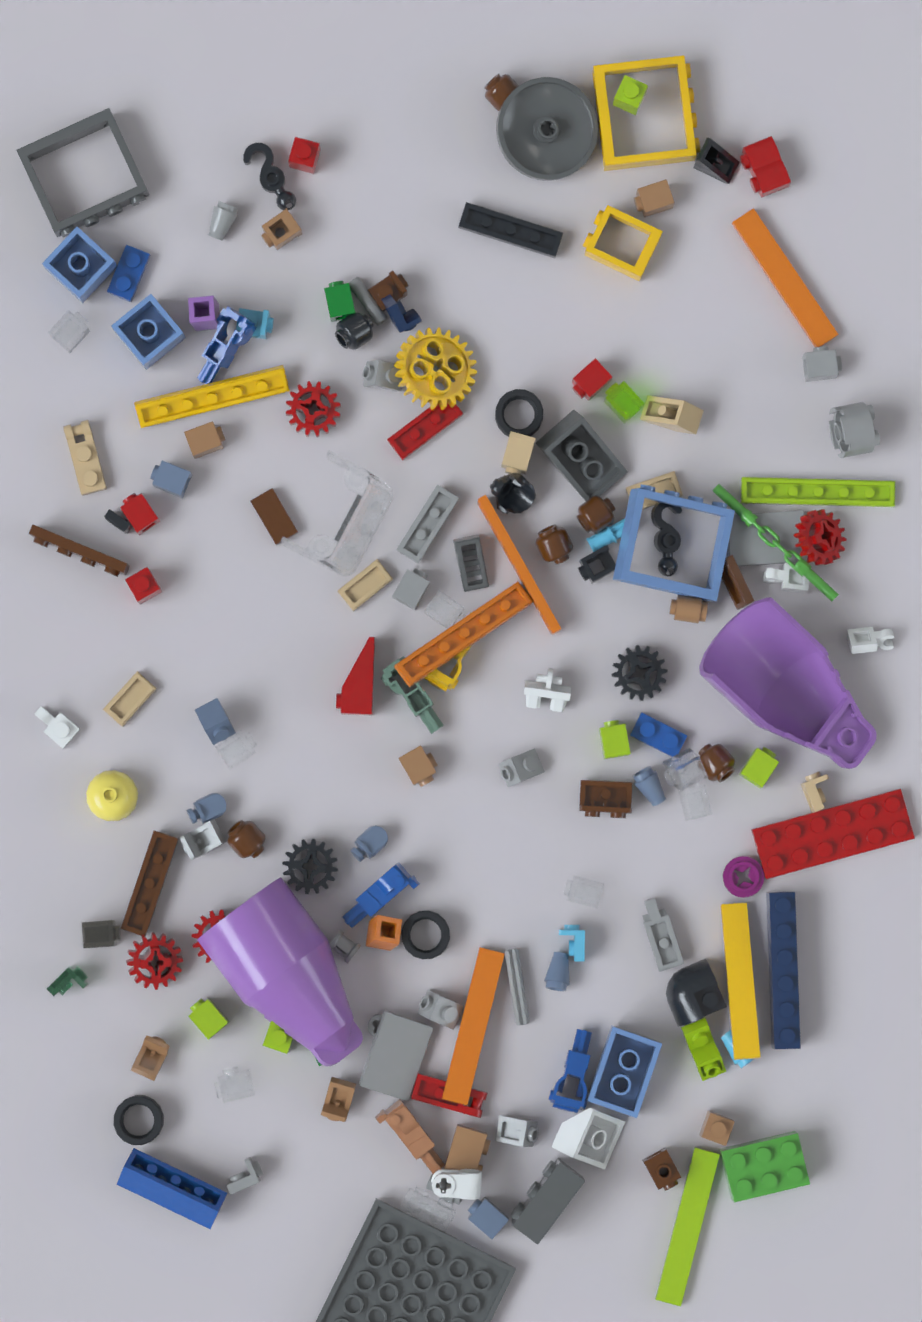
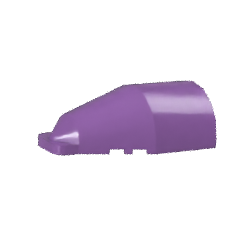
[699,597,877,769]
[197,877,363,1066]

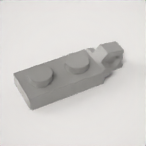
[643,898,684,972]

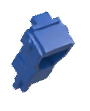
[197,306,257,384]
[342,863,420,928]
[548,1029,592,1113]

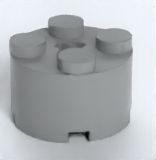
[829,402,880,458]

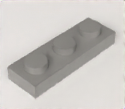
[396,485,459,564]

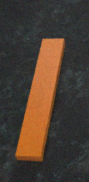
[732,208,839,348]
[477,495,561,635]
[394,581,533,688]
[442,947,505,1106]

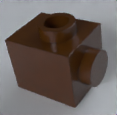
[642,1148,681,1191]

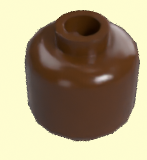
[484,73,519,111]
[576,495,616,534]
[536,524,573,564]
[697,744,735,782]
[227,820,265,858]

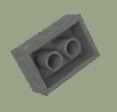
[511,1158,585,1245]

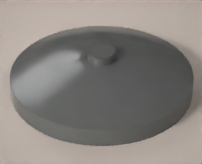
[496,77,598,181]

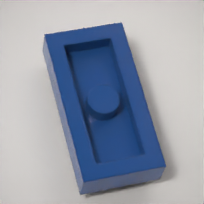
[107,244,151,302]
[630,712,687,759]

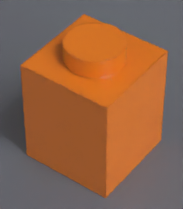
[366,915,402,951]

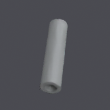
[349,277,388,326]

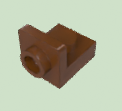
[368,270,409,312]

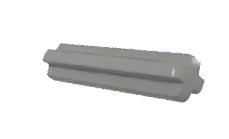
[505,948,530,1025]

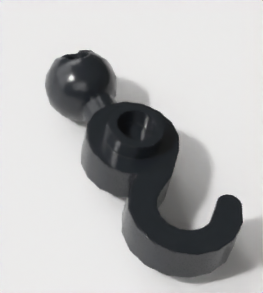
[243,143,296,210]
[651,502,682,577]

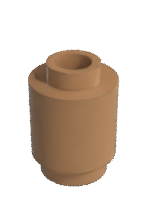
[669,595,708,624]

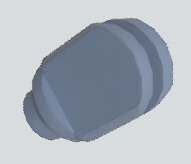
[186,793,226,824]
[350,826,388,862]

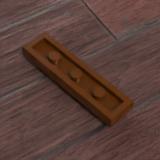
[29,524,130,577]
[120,830,179,936]

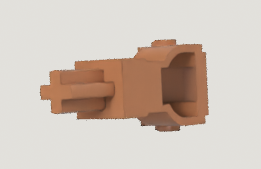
[375,1099,445,1174]

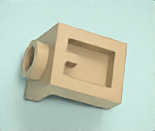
[800,772,829,813]

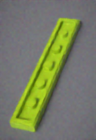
[741,477,895,507]
[655,1147,720,1307]

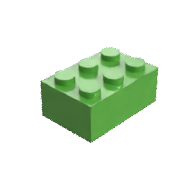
[719,1131,810,1203]

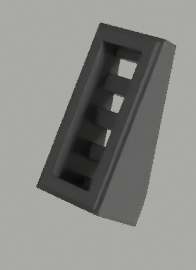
[453,535,489,592]

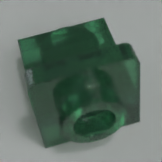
[47,966,89,996]

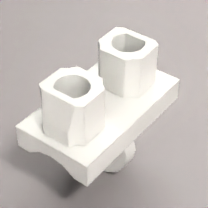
[524,668,571,712]

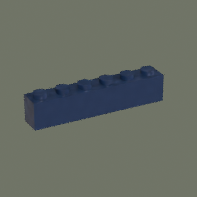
[766,892,801,1049]

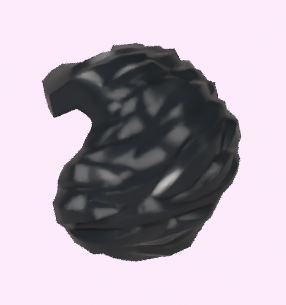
[490,473,536,514]

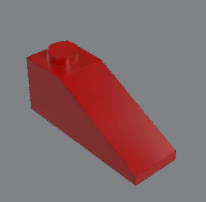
[336,637,375,716]

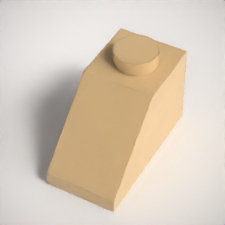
[640,395,704,435]
[501,431,536,474]

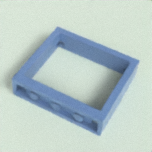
[613,485,735,601]

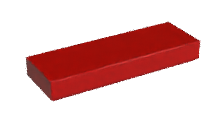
[387,403,463,461]

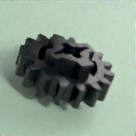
[611,645,668,701]
[282,838,338,894]

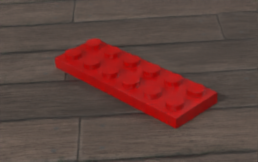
[751,789,915,879]

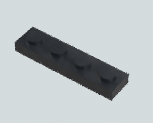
[458,202,563,258]

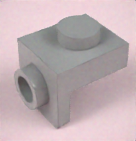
[362,360,403,392]
[499,748,545,787]
[180,819,227,860]
[418,990,464,1030]

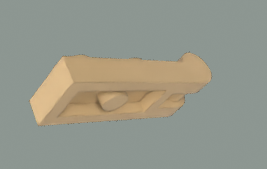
[63,420,107,496]

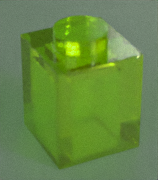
[604,381,645,424]

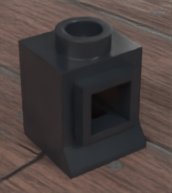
[578,545,616,584]

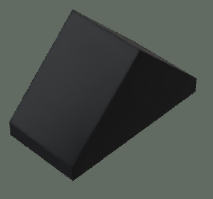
[693,138,740,184]

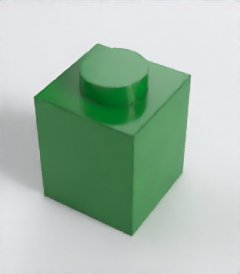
[324,281,355,322]

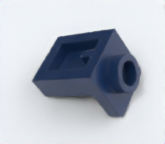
[381,295,422,333]

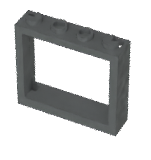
[16,108,149,237]

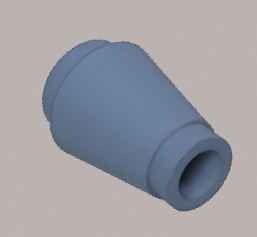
[633,766,666,806]
[544,952,570,991]

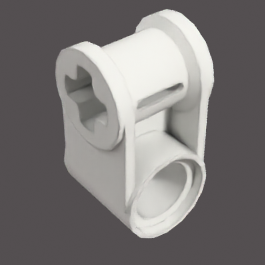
[431,1169,482,1200]

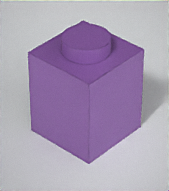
[188,295,220,331]

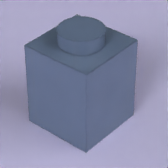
[150,460,192,498]
[195,698,236,745]
[468,1197,509,1239]

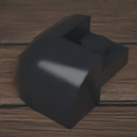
[666,959,727,1027]

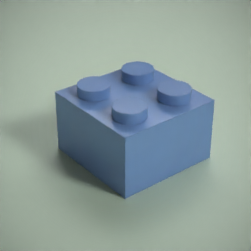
[42,227,117,303]
[111,294,186,370]

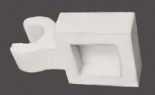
[763,563,809,593]
[847,627,894,654]
[35,707,80,749]

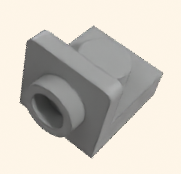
[495,1115,539,1147]
[226,1157,263,1195]

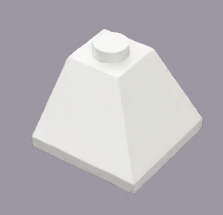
[552,1108,625,1170]

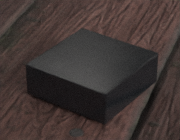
[104,509,133,534]

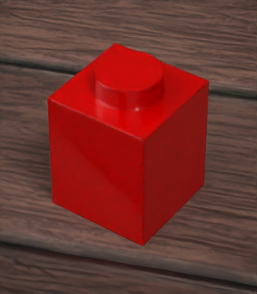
[288,137,321,174]
[572,358,612,401]
[120,493,160,535]
[125,567,162,604]

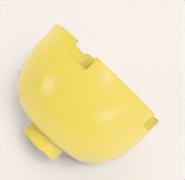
[86,770,138,821]

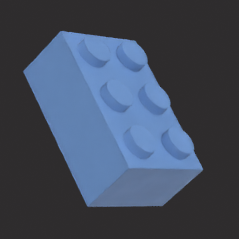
[586,1025,662,1118]

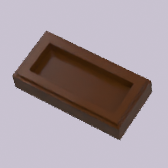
[251,488,298,546]
[722,555,754,610]

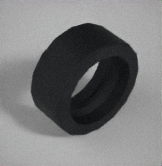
[495,389,543,437]
[401,910,450,960]
[113,1095,164,1145]

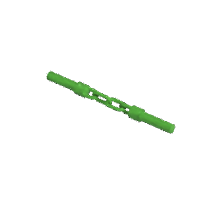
[713,484,839,602]

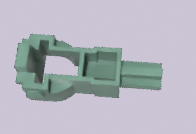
[381,656,444,734]

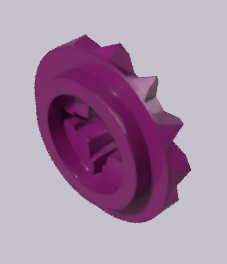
[722,856,764,898]

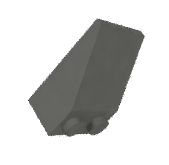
[536,410,628,501]

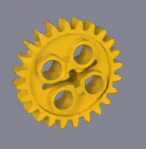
[394,327,477,410]

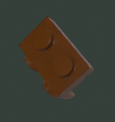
[579,780,632,818]

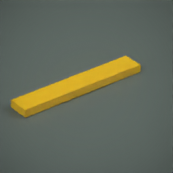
[134,365,290,428]
[721,903,760,1060]

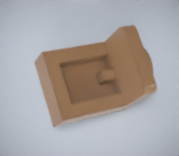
[131,1035,170,1081]
[321,1077,356,1122]

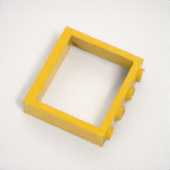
[592,55,700,171]

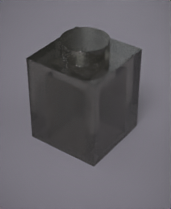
[82,920,121,948]

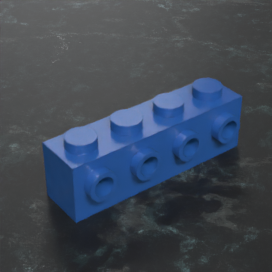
[116,1148,227,1229]

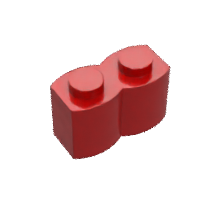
[740,136,791,198]

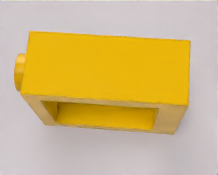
[583,205,663,281]

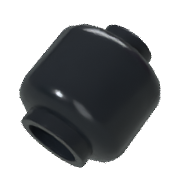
[335,312,374,350]

